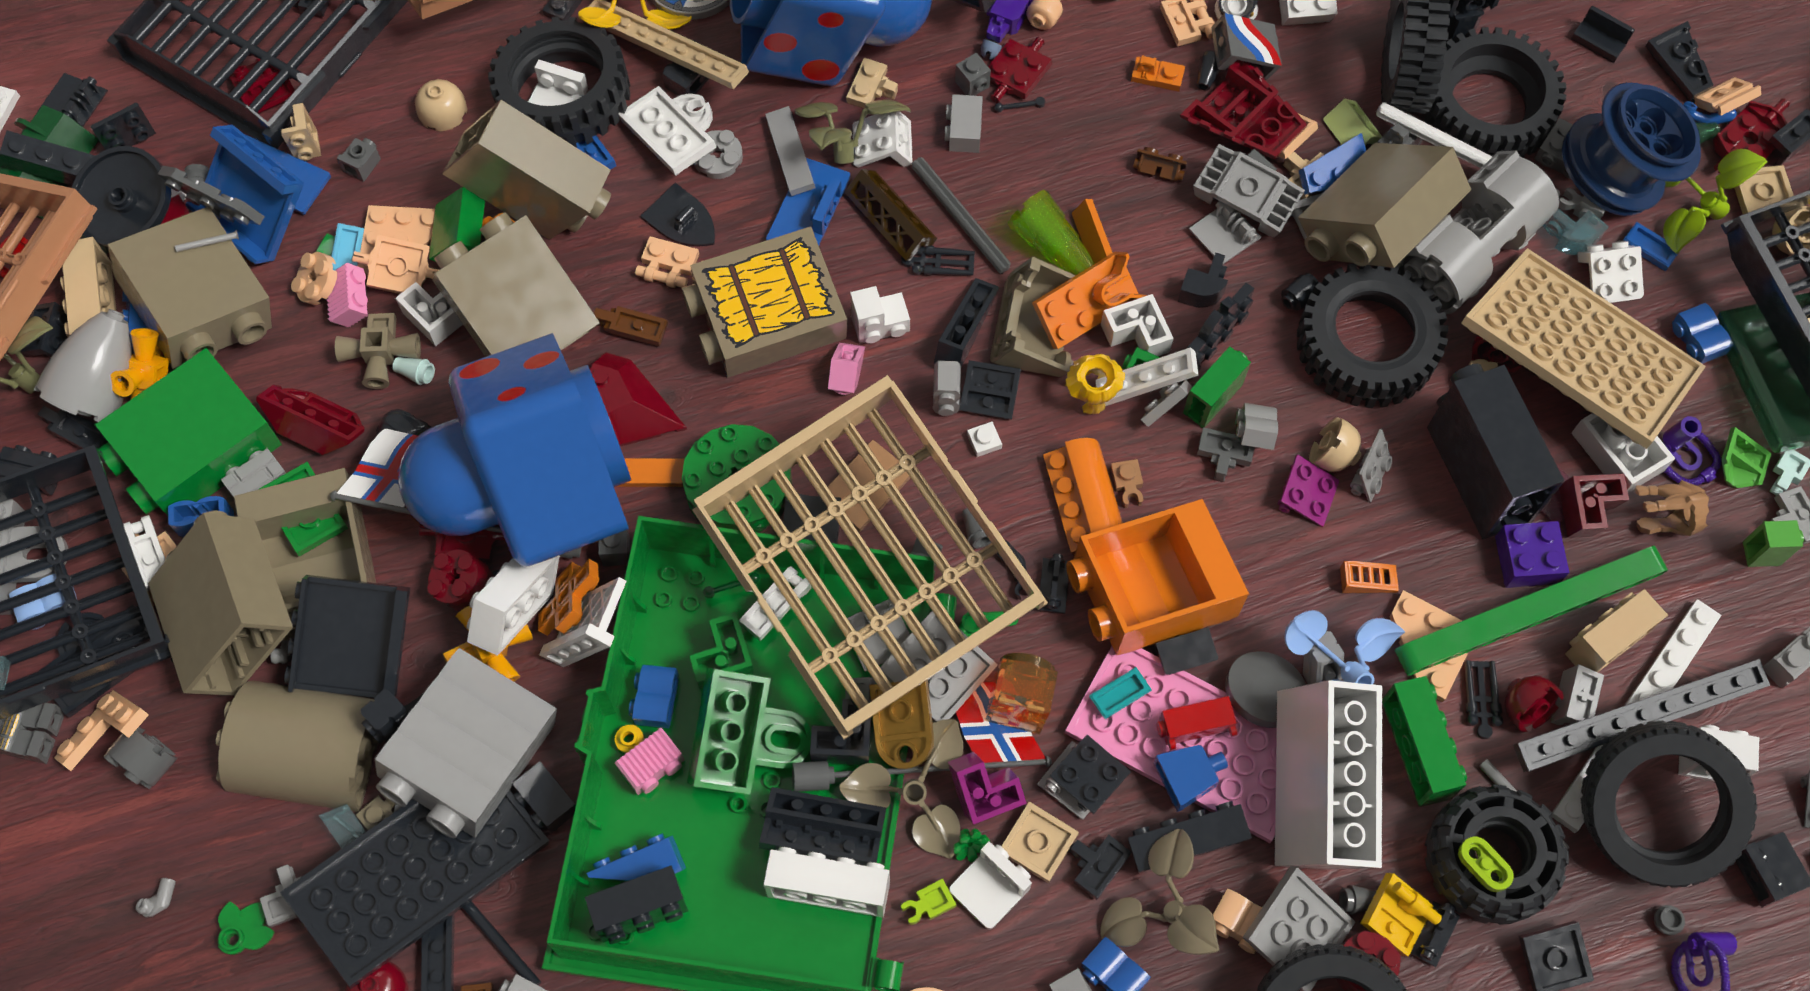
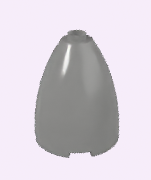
[34,309,132,422]

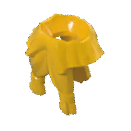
[1065,354,1125,414]

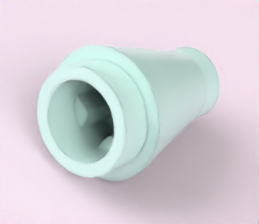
[393,357,435,385]

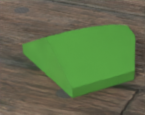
[1722,427,1771,488]

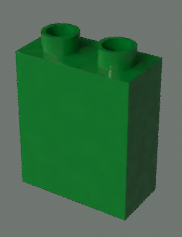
[95,348,282,516]

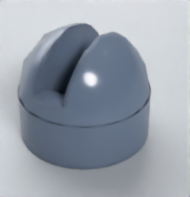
[980,39,1002,60]

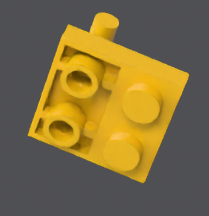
[1361,873,1442,957]

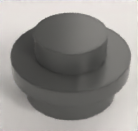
[1654,905,1685,936]

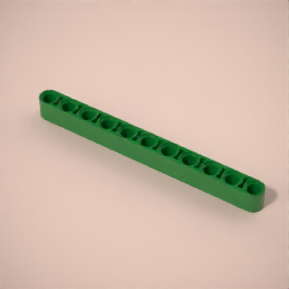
[1394,546,1668,676]

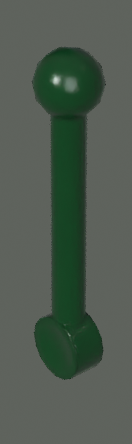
[703,573,760,598]

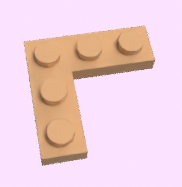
[54,690,149,771]

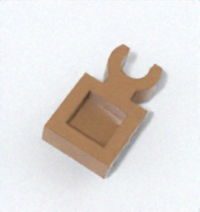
[1110,459,1143,508]

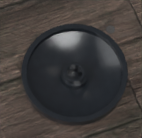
[72,146,171,248]

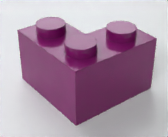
[947,752,1027,825]

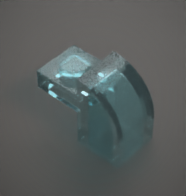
[1543,209,1609,255]

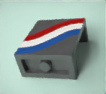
[1211,13,1282,79]

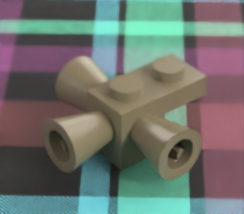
[335,313,421,389]

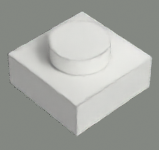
[967,422,1002,457]

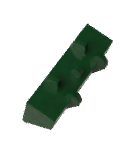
[0,105,99,219]

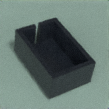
[585,865,688,944]

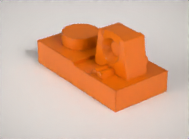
[1131,55,1185,92]

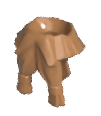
[1635,480,1709,536]

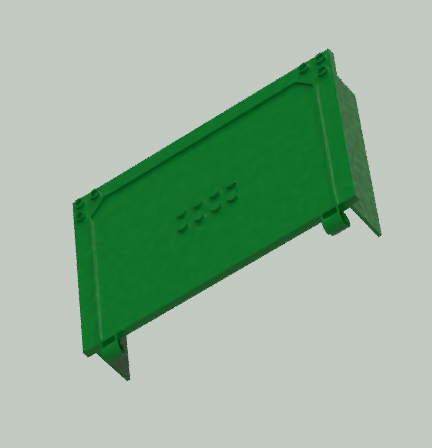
[542,516,957,991]

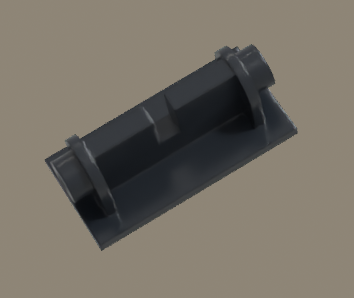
[1039,554,1069,614]
[1410,901,1461,967]

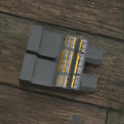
[0,697,65,764]

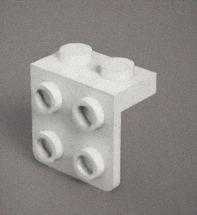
[1578,241,1644,303]
[950,842,1032,929]

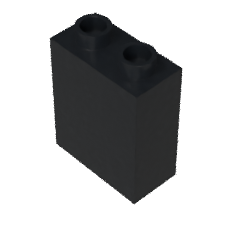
[1427,364,1565,540]

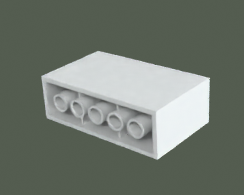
[1275,680,1382,870]

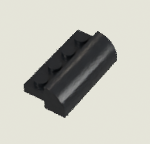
[759,787,886,866]

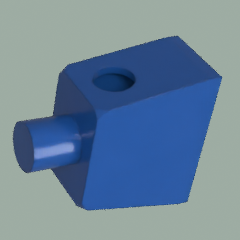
[1153,745,1228,812]

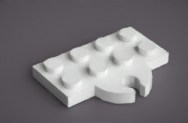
[618,86,716,176]

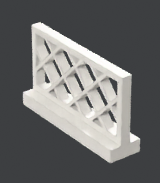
[539,577,626,667]

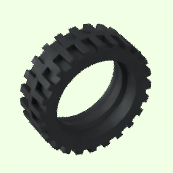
[488,17,631,147]

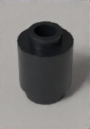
[1281,273,1319,311]

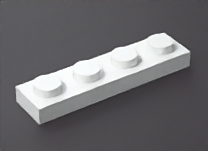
[1095,347,1198,406]

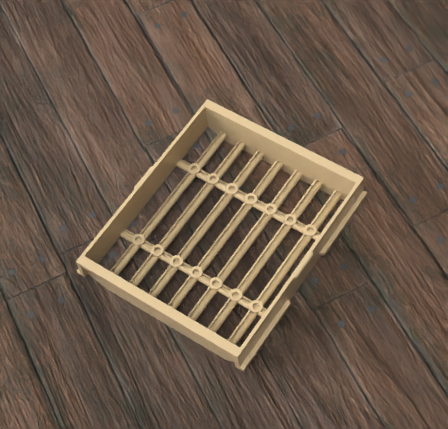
[693,375,1048,739]

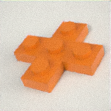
[538,559,599,636]

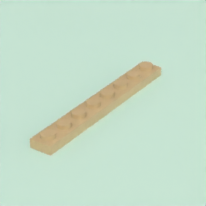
[588,0,749,90]

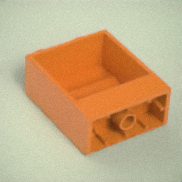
[1066,499,1249,656]

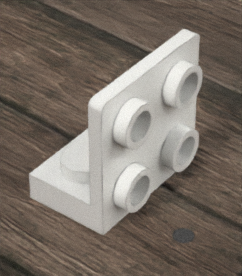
[528,59,589,106]
[853,111,912,168]

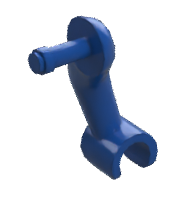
[1683,101,1737,126]

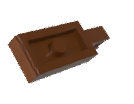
[594,306,668,347]

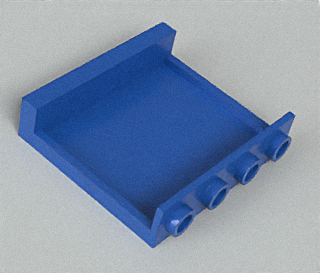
[185,125,304,264]

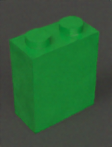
[429,187,485,262]
[1183,346,1251,428]

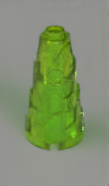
[1008,189,1095,275]

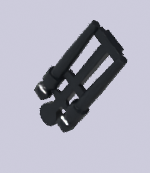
[901,245,975,276]
[1465,660,1503,740]

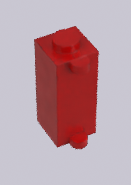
[1156,696,1237,750]

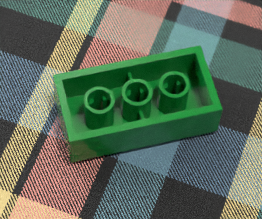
[1382,676,1467,807]

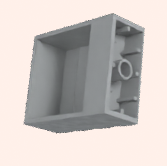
[375,648,557,838]

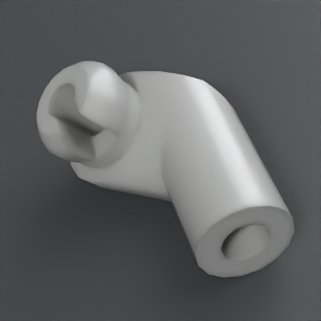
[270,640,292,664]

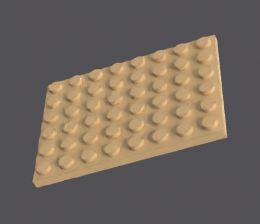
[1461,248,1706,449]

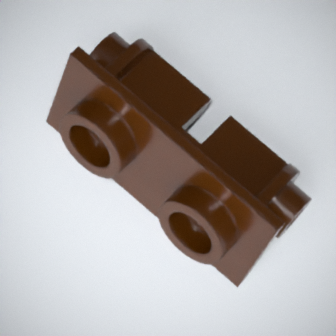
[1133,147,1187,182]

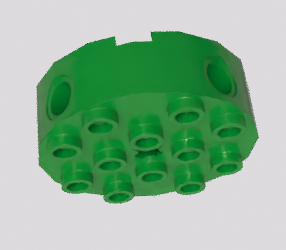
[682,424,792,532]

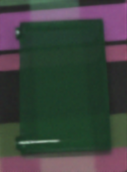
[1717,292,1810,453]

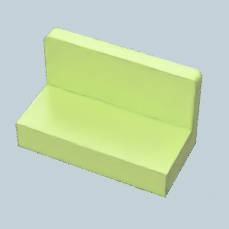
[1324,99,1382,145]

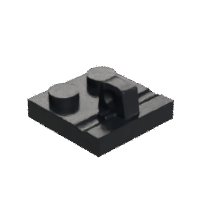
[1519,921,1594,991]

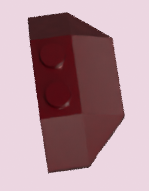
[256,384,365,455]

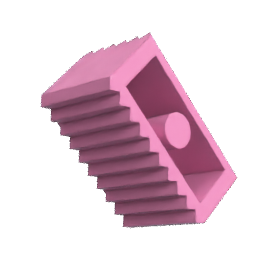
[327,263,368,327]
[615,728,684,795]

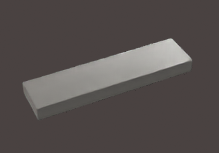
[765,106,816,196]

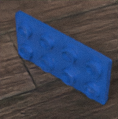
[246,135,331,215]
[766,158,850,245]

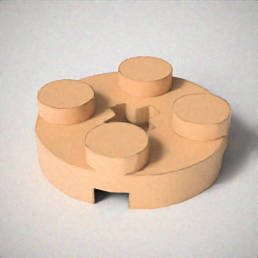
[291,252,337,305]

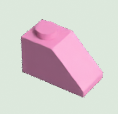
[828,343,865,395]

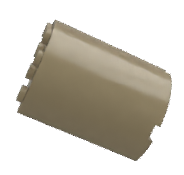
[216,680,379,812]

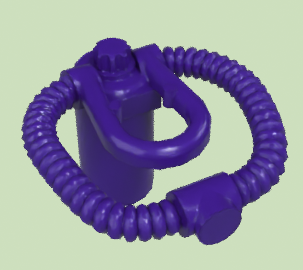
[1663,416,1722,486]
[1671,932,1737,991]

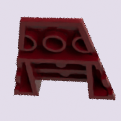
[1180,60,1307,159]

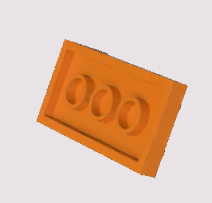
[1032,252,1147,349]

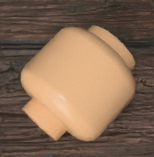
[1026,0,1063,30]

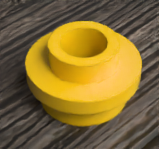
[615,725,644,753]

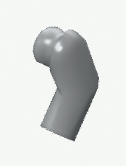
[136,878,176,917]

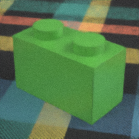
[1743,520,1804,567]

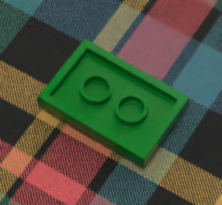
[258,462,348,557]

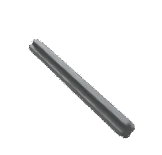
[912,157,1010,274]

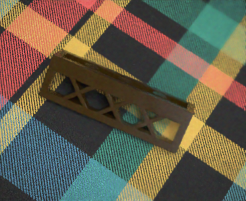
[844,169,938,261]

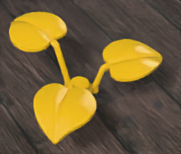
[578,0,692,29]

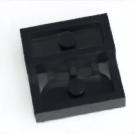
[959,360,1021,420]

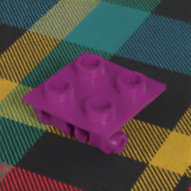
[1278,454,1339,527]

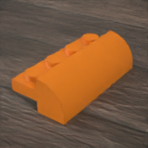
[1043,438,1123,555]

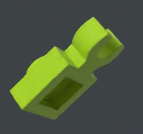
[901,879,956,925]

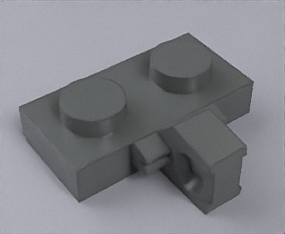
[1197,427,1255,482]

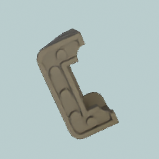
[990,257,1076,377]

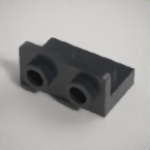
[20,302,68,357]

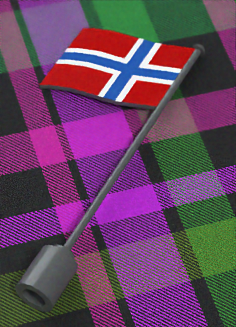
[792,681,1052,792]

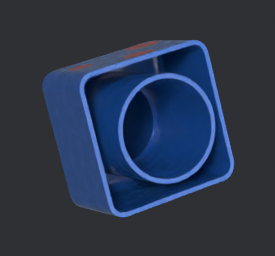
[730,0,932,86]
[398,333,631,567]

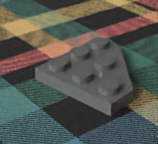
[158,166,265,226]

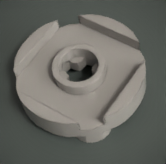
[693,130,743,179]

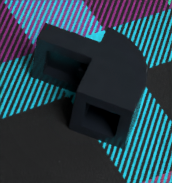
[1177,252,1228,308]

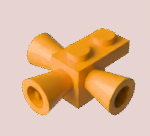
[110,328,169,400]
[443,606,533,682]

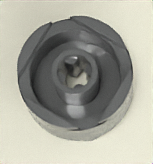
[104,726,178,789]

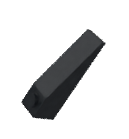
[934,278,999,367]

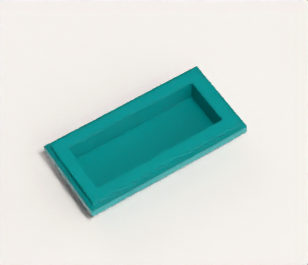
[1089,667,1152,719]

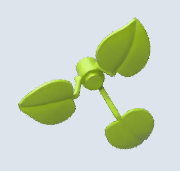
[1663,149,1767,254]

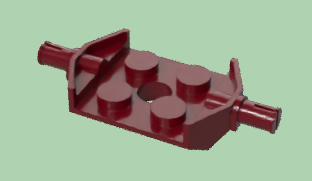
[1713,98,1790,174]

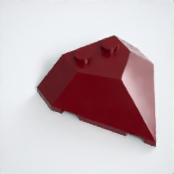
[590,352,687,447]

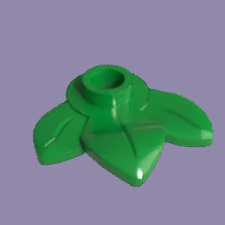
[218,902,275,955]

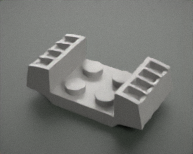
[1193,144,1305,238]

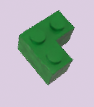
[689,612,754,689]

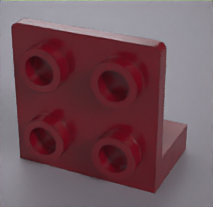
[229,58,295,114]

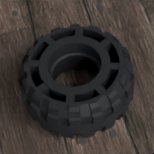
[1425,785,1569,925]

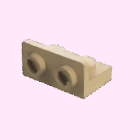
[281,103,321,160]

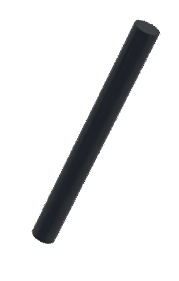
[462,901,541,986]

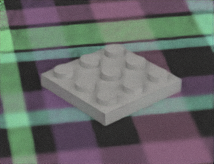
[880,611,998,722]
[1242,866,1355,991]

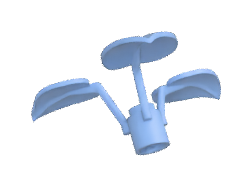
[1284,610,1405,685]

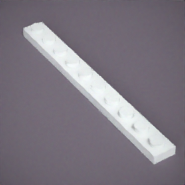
[1550,599,1721,833]

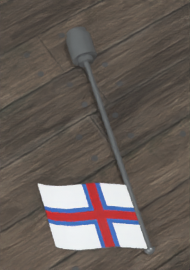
[330,429,582,559]

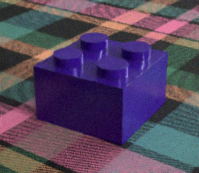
[1495,521,1570,588]

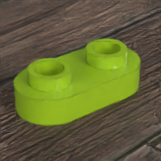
[1458,837,1514,892]

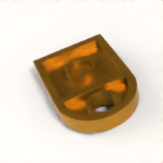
[869,679,934,769]

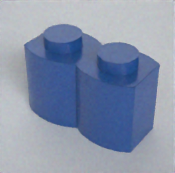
[1672,303,1733,364]
[168,496,234,538]
[629,665,679,728]
[1081,937,1151,991]

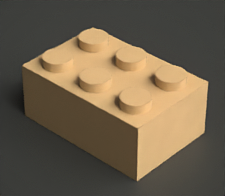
[1565,589,1668,672]

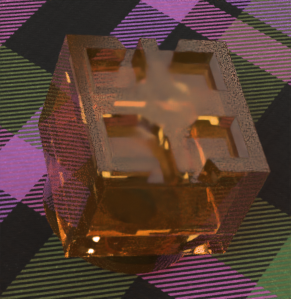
[985,653,1058,735]

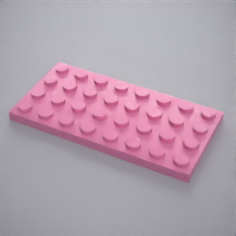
[1065,646,1277,843]

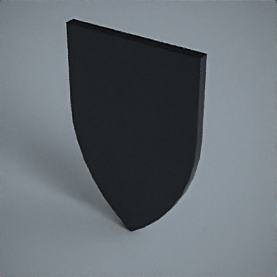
[641,183,715,246]

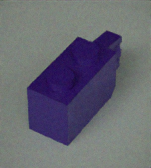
[986,0,1033,43]

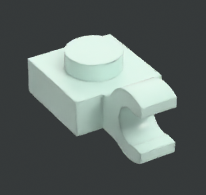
[1769,447,1810,496]

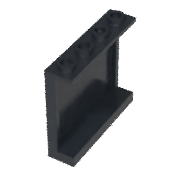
[284,575,411,698]

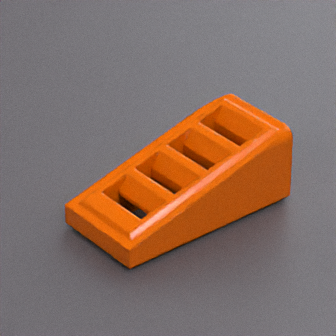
[1340,561,1399,593]

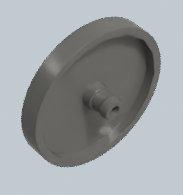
[1225,651,1306,728]

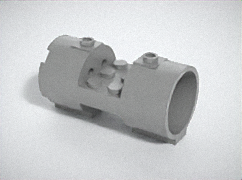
[1396,151,1559,314]

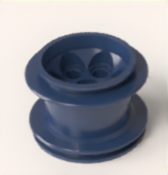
[1562,82,1701,216]

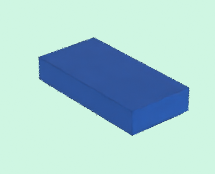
[1623,222,1678,271]

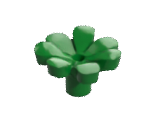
[953,829,990,862]

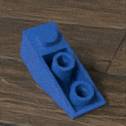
[587,833,686,881]

